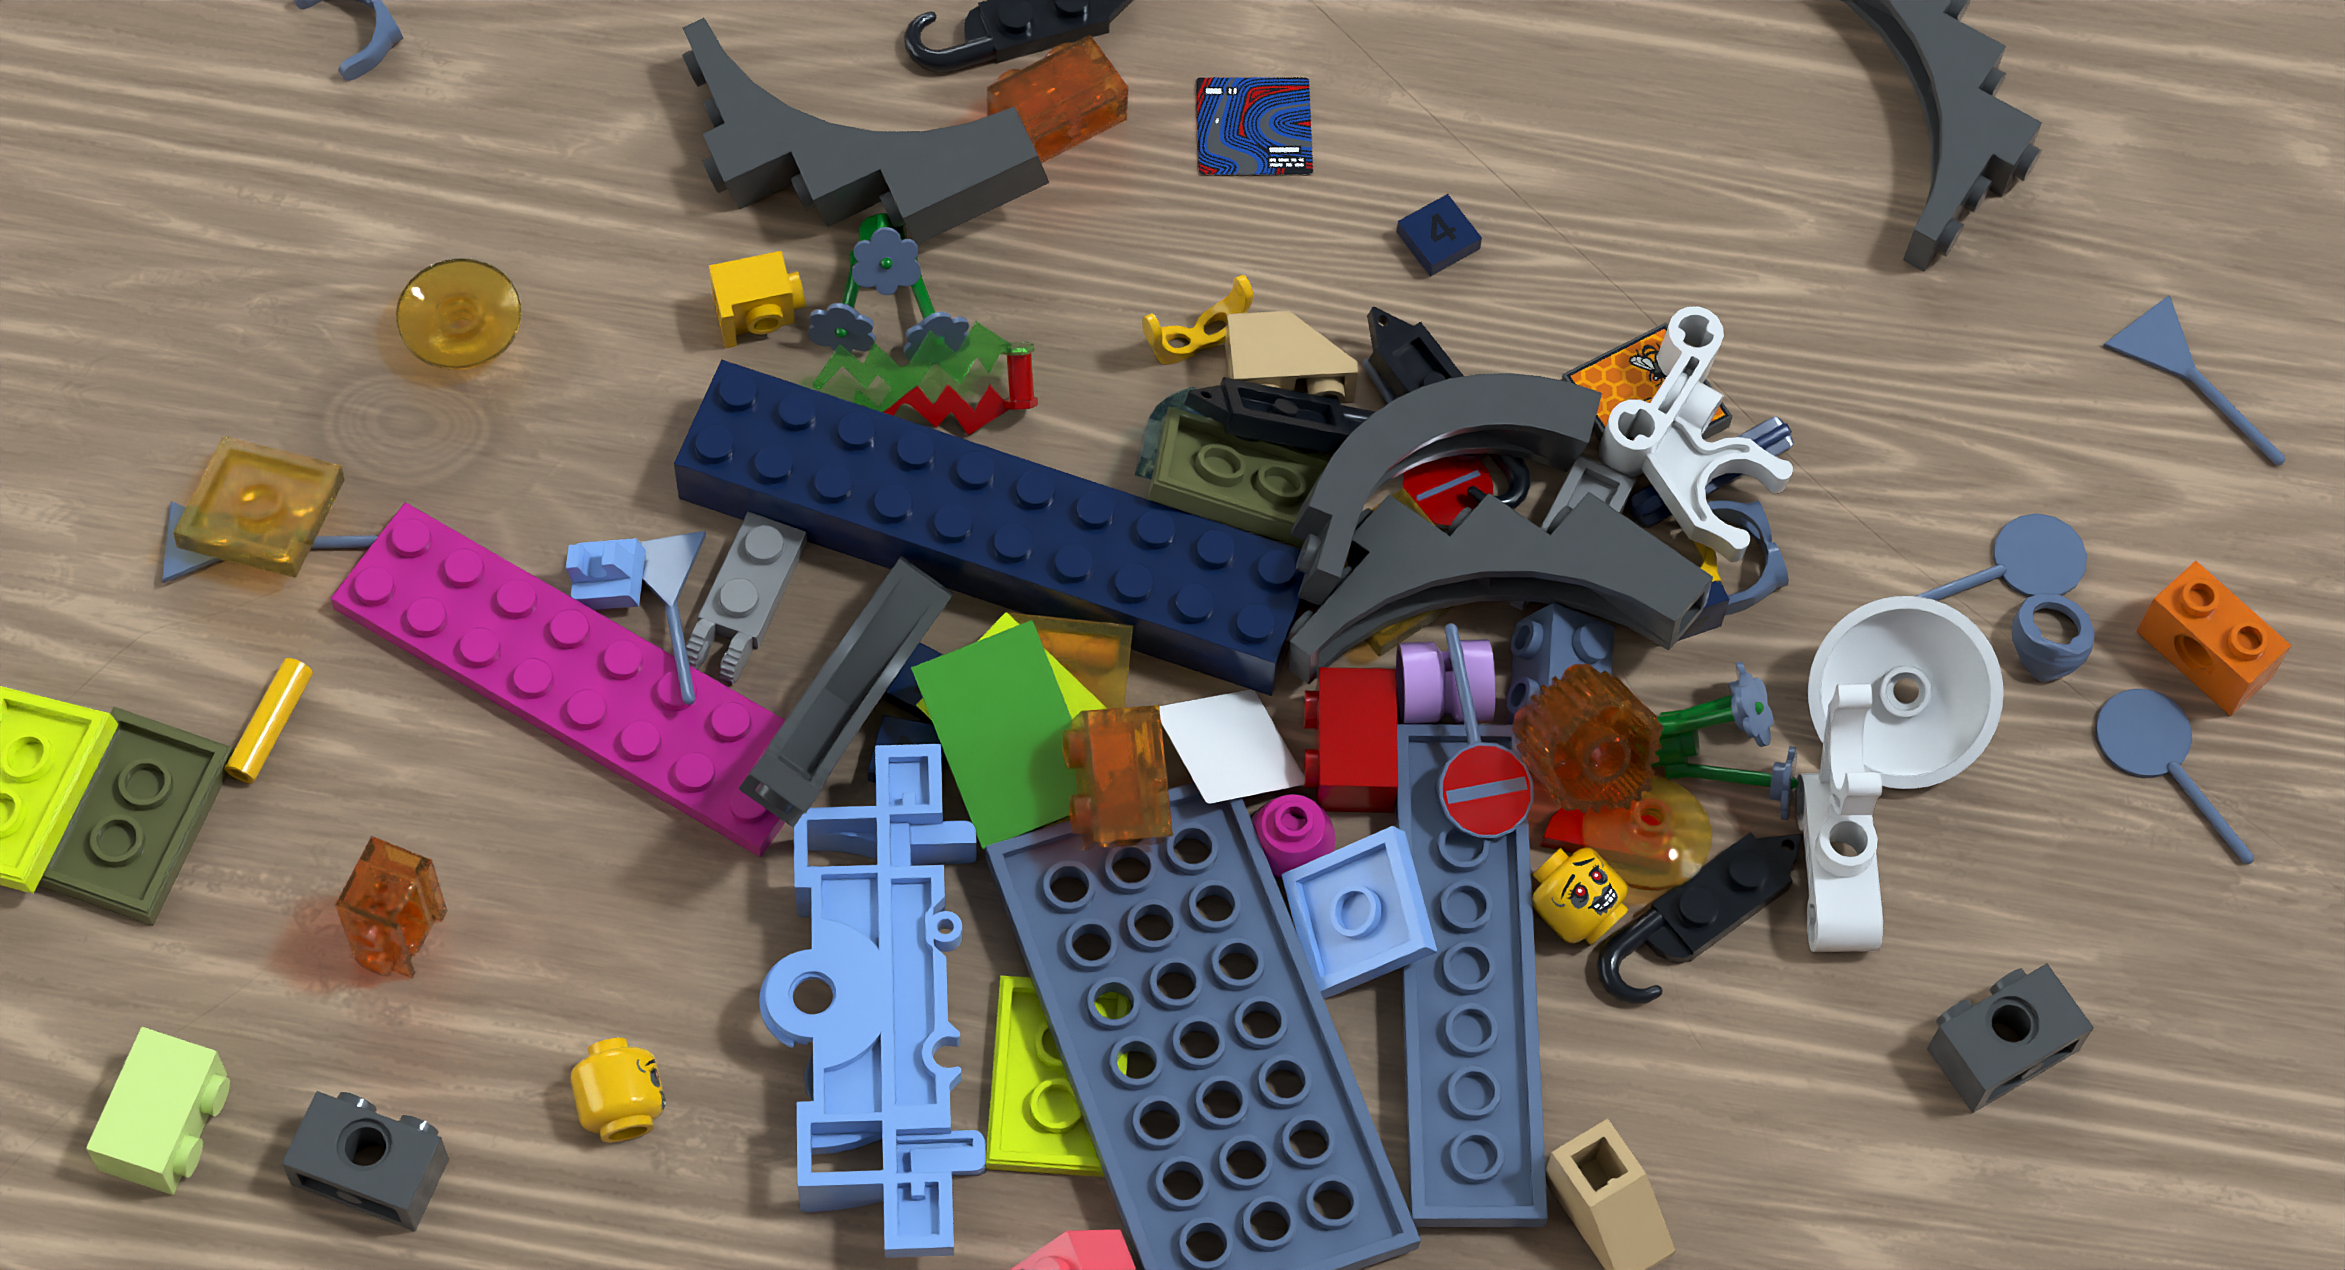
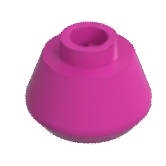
[1251,794,1336,879]

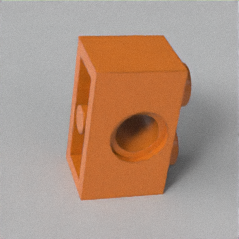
[2136,561,2292,716]

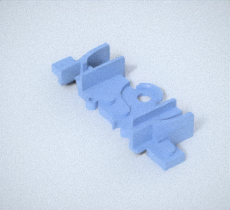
[759,744,986,1258]

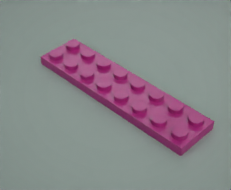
[331,502,785,857]

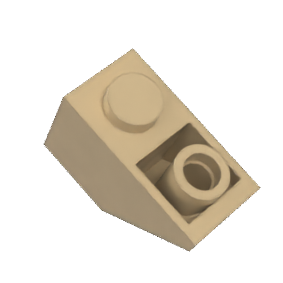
[1225,311,1358,404]
[1545,1118,1676,1270]

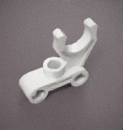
[1598,307,1793,562]
[1795,684,1883,952]

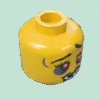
[1532,848,1629,946]
[570,1038,666,1143]

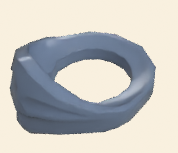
[2011,593,2094,682]

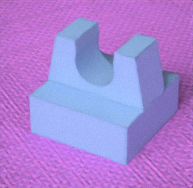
[566,538,646,610]

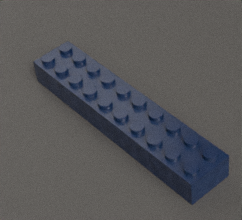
[674,359,1307,696]

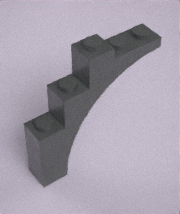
[1841,0,2042,271]
[682,18,1050,245]
[1287,492,1713,684]

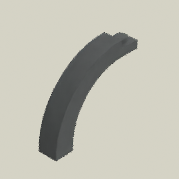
[1290,373,1602,606]
[739,556,953,828]

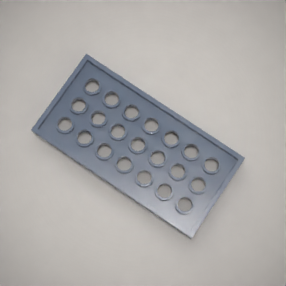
[985,782,1421,1270]

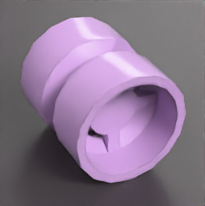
[1396,639,1495,724]

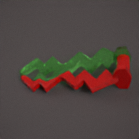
[813,321,1038,435]

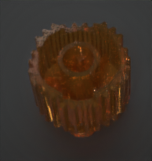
[1512,664,1664,813]

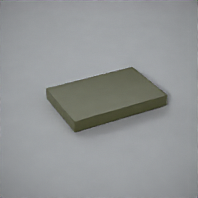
[1147,406,1332,548]
[38,707,234,926]

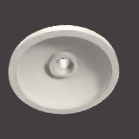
[1808,596,2004,789]

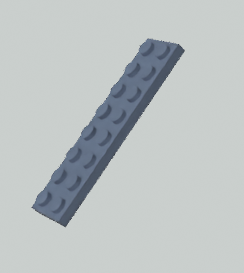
[1395,724,1548,1227]

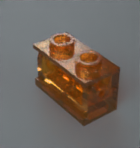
[987,35,1128,163]
[1062,705,1173,851]
[335,836,448,979]

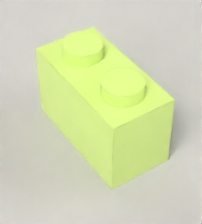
[86,1027,230,1196]

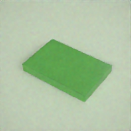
[911,620,1105,851]

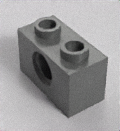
[1927,963,2094,1113]
[282,1091,449,1232]

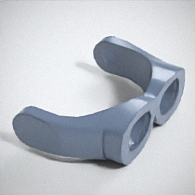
[294,0,403,81]
[1707,500,1789,615]

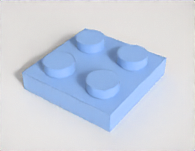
[1281,826,1437,999]

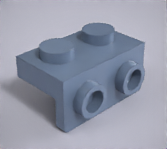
[1507,602,1614,749]

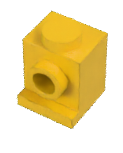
[709,251,806,349]

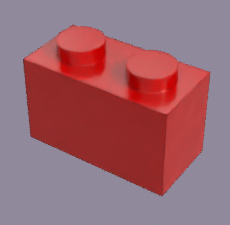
[1303,667,1398,813]

